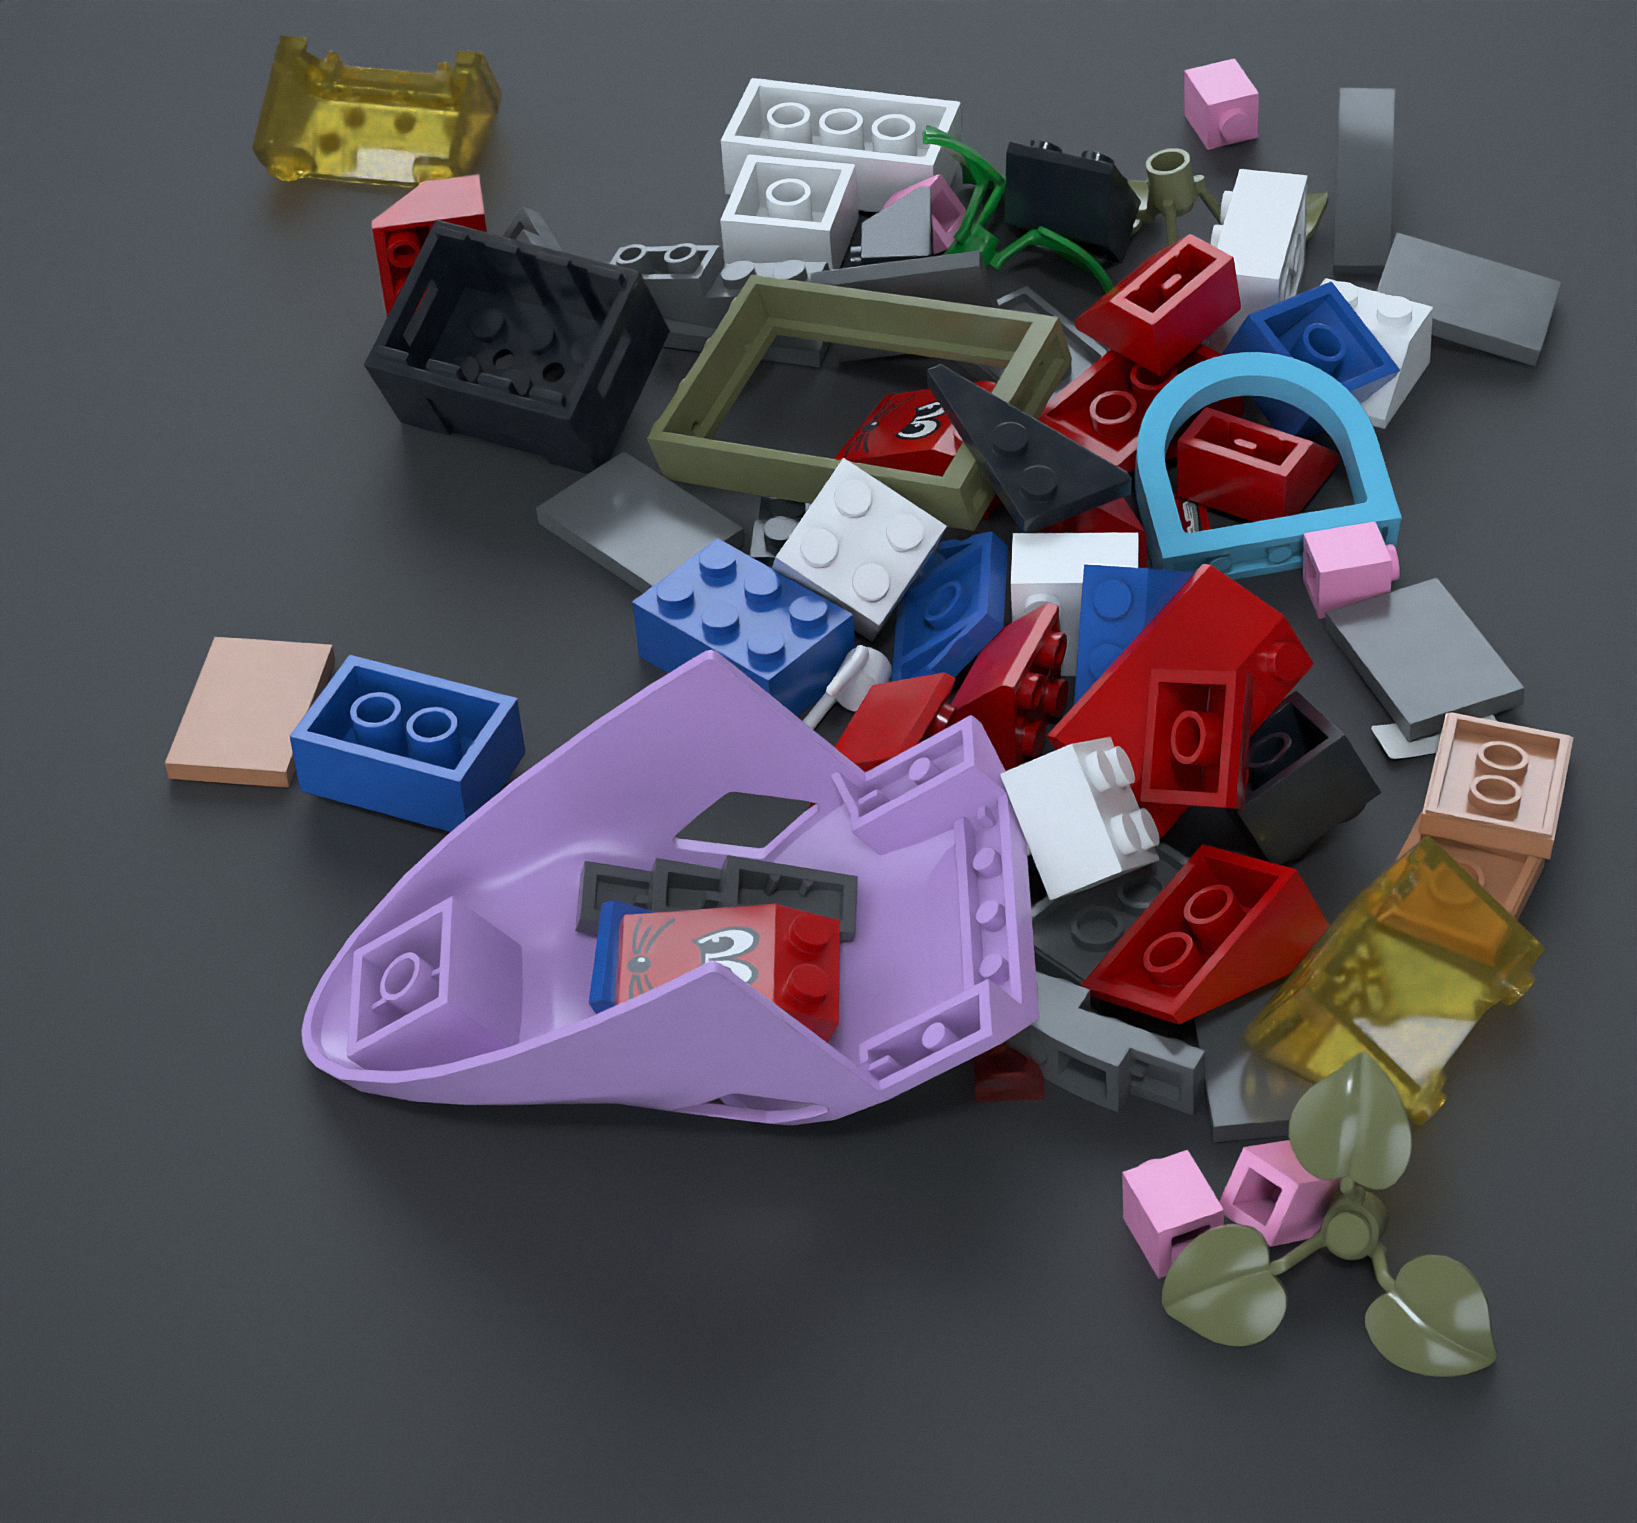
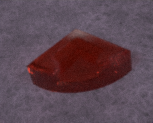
[974,1041,1045,1102]

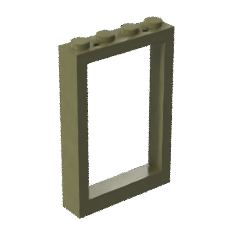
[647,275,1072,531]

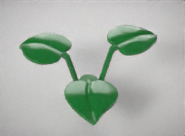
[922,125,1114,294]

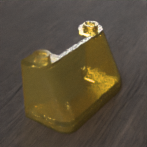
[252,35,502,188]
[1239,834,1546,1126]

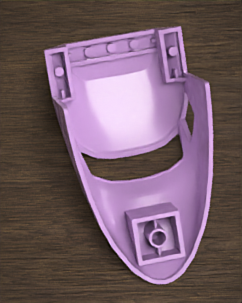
[301,650,1039,1126]

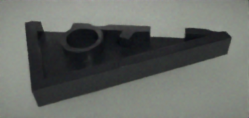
[927,364,1132,533]

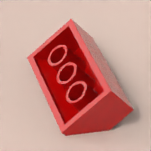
[1047,564,1314,839]

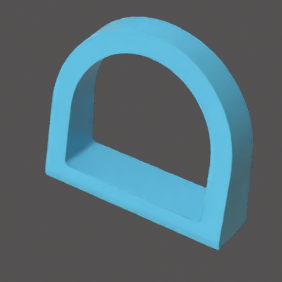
[1135,352,1402,580]

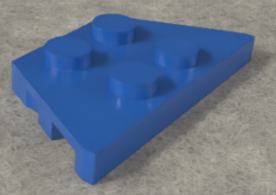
[891,531,1008,682]

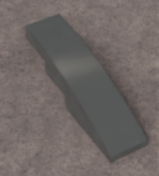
[1333,88,1395,275]
[575,855,858,941]

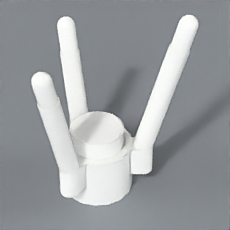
[803,645,892,730]

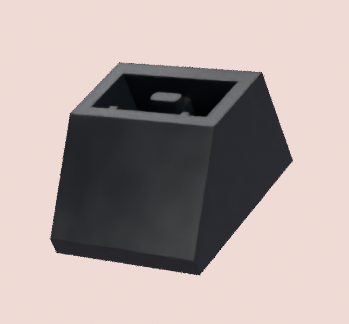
[1004,140,1141,264]

